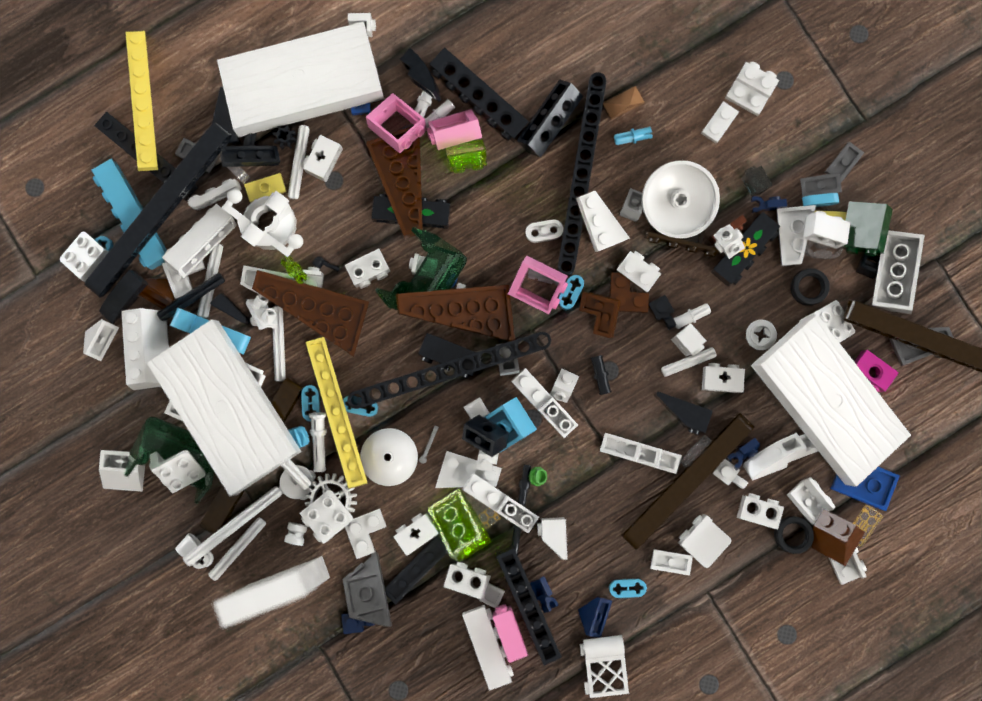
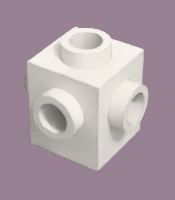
[713,224,745,259]

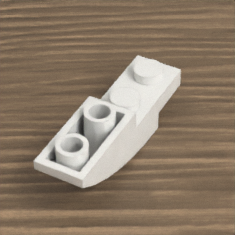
[511,368,578,438]
[743,433,818,481]
[462,473,539,534]

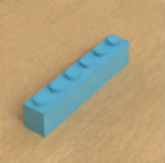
[92,159,167,270]

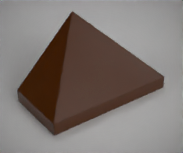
[139,279,174,309]

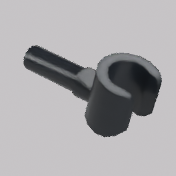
[312,256,340,272]

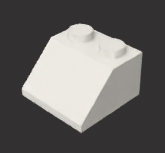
[537,517,567,560]

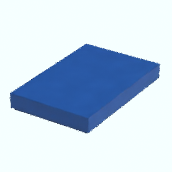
[830,467,900,511]

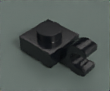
[649,295,677,330]

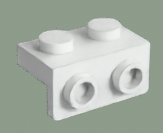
[617,251,661,292]
[787,477,835,525]

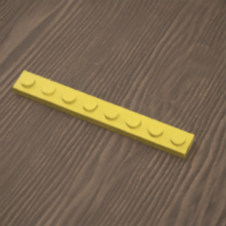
[126,31,158,171]
[306,337,367,489]

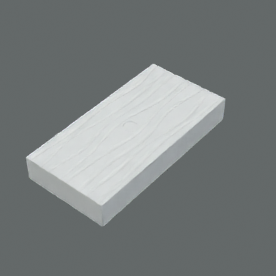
[217,22,384,137]
[751,314,911,487]
[147,319,302,496]
[214,556,330,627]

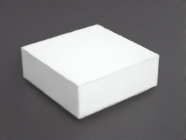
[464,397,490,419]
[479,583,505,608]

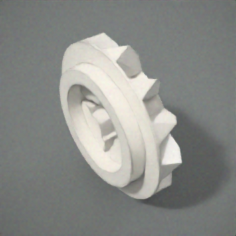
[746,320,777,350]

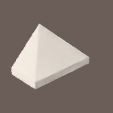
[83,319,119,361]

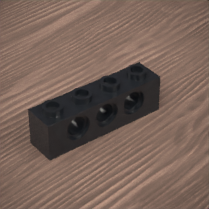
[517,79,583,158]

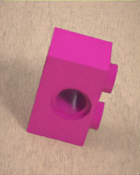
[854,350,899,392]

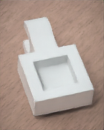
[712,459,748,489]

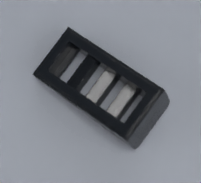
[856,252,880,279]
[210,293,250,325]

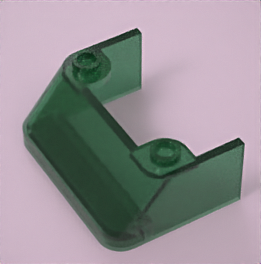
[375,227,467,310]
[124,417,214,504]

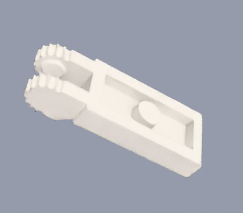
[188,179,242,210]

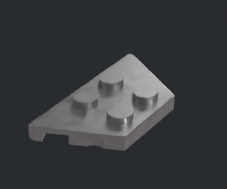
[343,552,392,627]

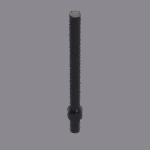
[511,464,531,555]

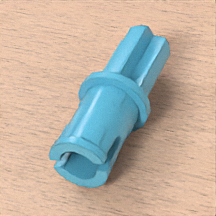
[614,127,652,145]

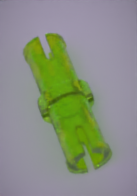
[281,256,307,284]

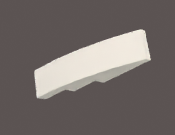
[600,433,682,474]

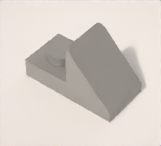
[620,188,643,222]
[496,344,520,376]

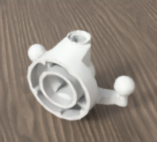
[222,189,303,257]

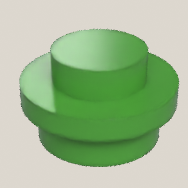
[529,467,547,486]

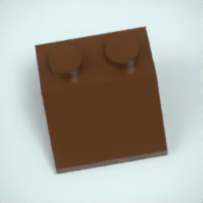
[812,509,865,567]

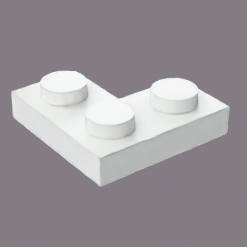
[162,260,205,300]
[345,509,387,559]

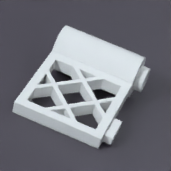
[580,635,629,698]

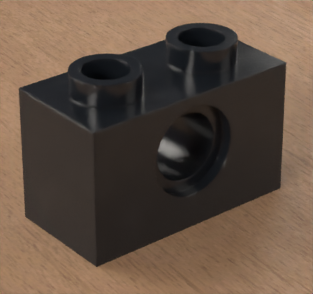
[462,415,509,457]

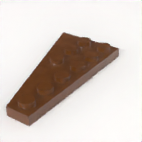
[366,126,423,240]
[252,270,369,357]
[396,285,515,341]

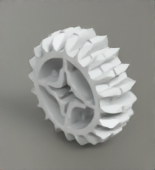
[305,473,357,512]

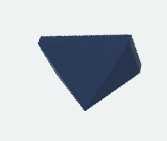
[578,597,612,638]

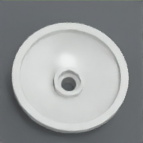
[360,428,418,486]

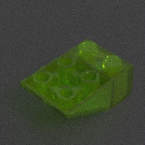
[446,139,487,173]

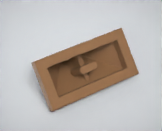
[603,86,644,120]

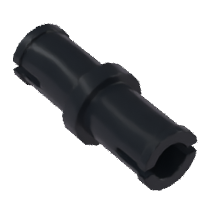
[590,355,612,395]

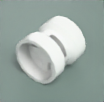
[284,522,307,546]

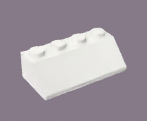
[872,230,925,314]
[122,308,169,390]

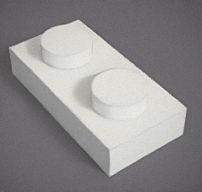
[701,101,739,144]
[650,549,693,576]

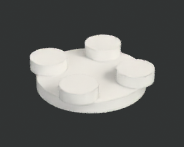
[279,465,316,500]

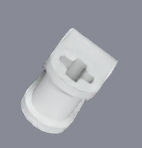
[175,533,214,569]

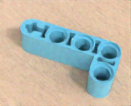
[170,308,251,355]

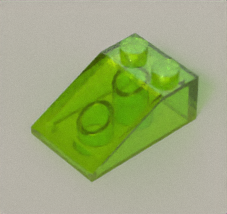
[428,488,492,562]

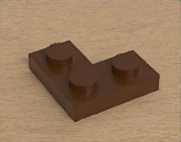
[610,273,649,313]
[579,291,621,338]

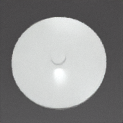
[642,161,720,238]

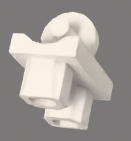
[246,295,278,330]

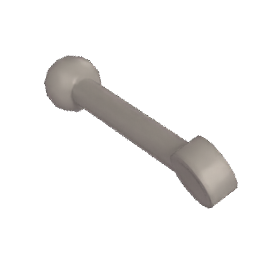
[419,425,439,464]

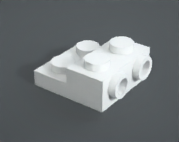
[725,62,779,116]

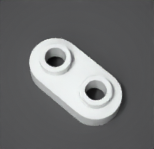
[525,219,563,243]

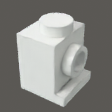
[476,450,499,472]

